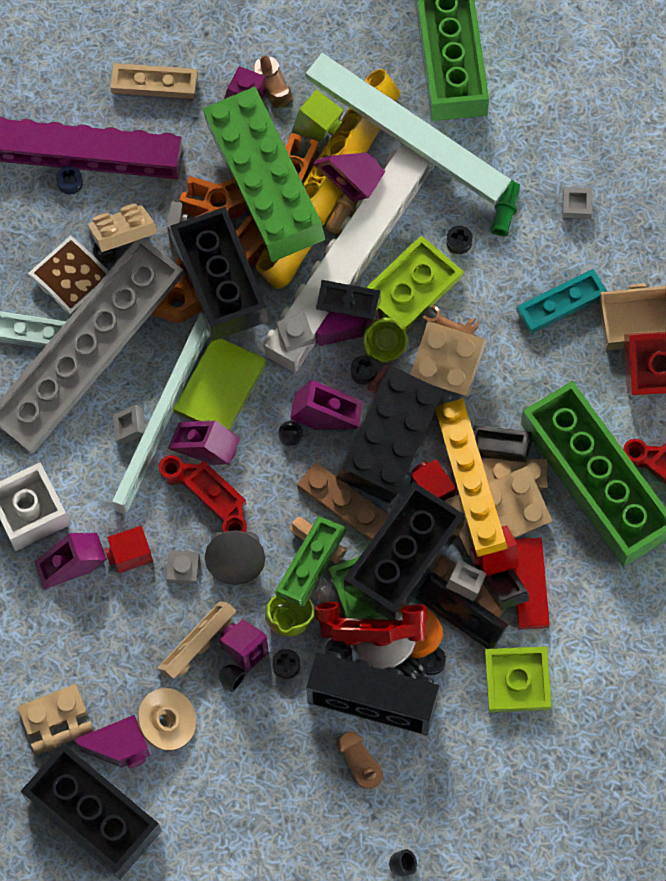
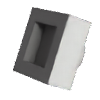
[562,187,593,219]
[167,202,189,240]
[276,313,314,352]
[113,405,145,445]
[166,550,200,584]
[446,560,486,601]

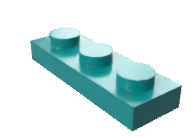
[516,269,607,335]

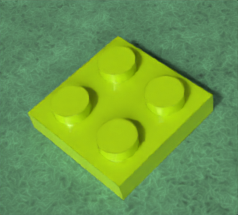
[484,646,552,713]

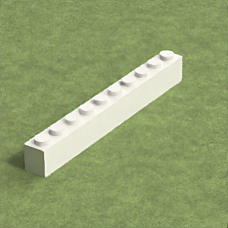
[263,142,435,373]

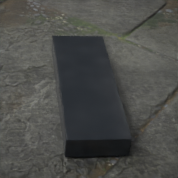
[416,572,509,649]

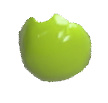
[363,317,408,362]
[265,595,314,637]

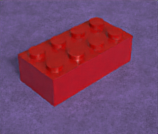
[624,332,666,395]

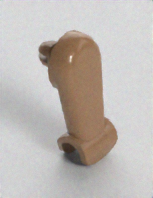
[254,55,293,108]
[422,305,479,336]
[336,731,383,789]

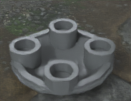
[204,530,266,585]

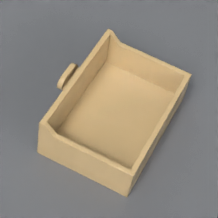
[599,283,666,350]

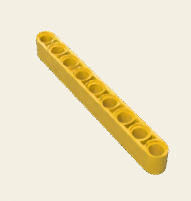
[256,69,401,289]

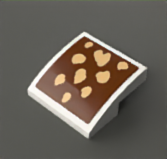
[28,235,109,315]

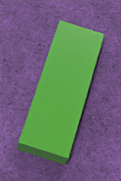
[274,516,347,608]

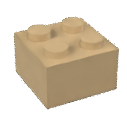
[410,321,487,396]

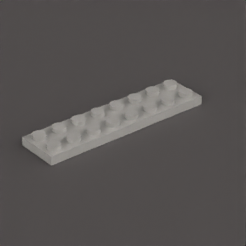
[0,238,185,454]

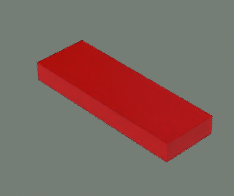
[513,537,550,630]

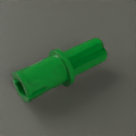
[490,180,520,237]

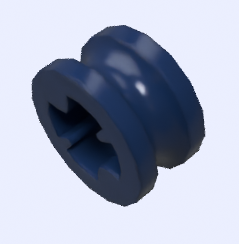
[56,166,83,195]

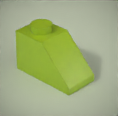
[292,89,344,141]

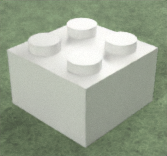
[0,462,70,552]

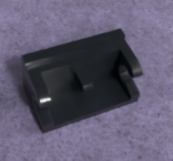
[316,280,381,321]

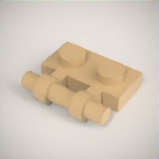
[18,684,94,755]

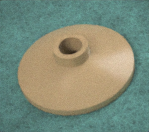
[137,688,196,751]

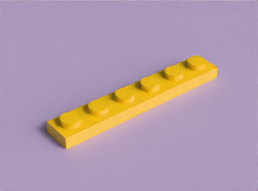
[435,398,507,557]

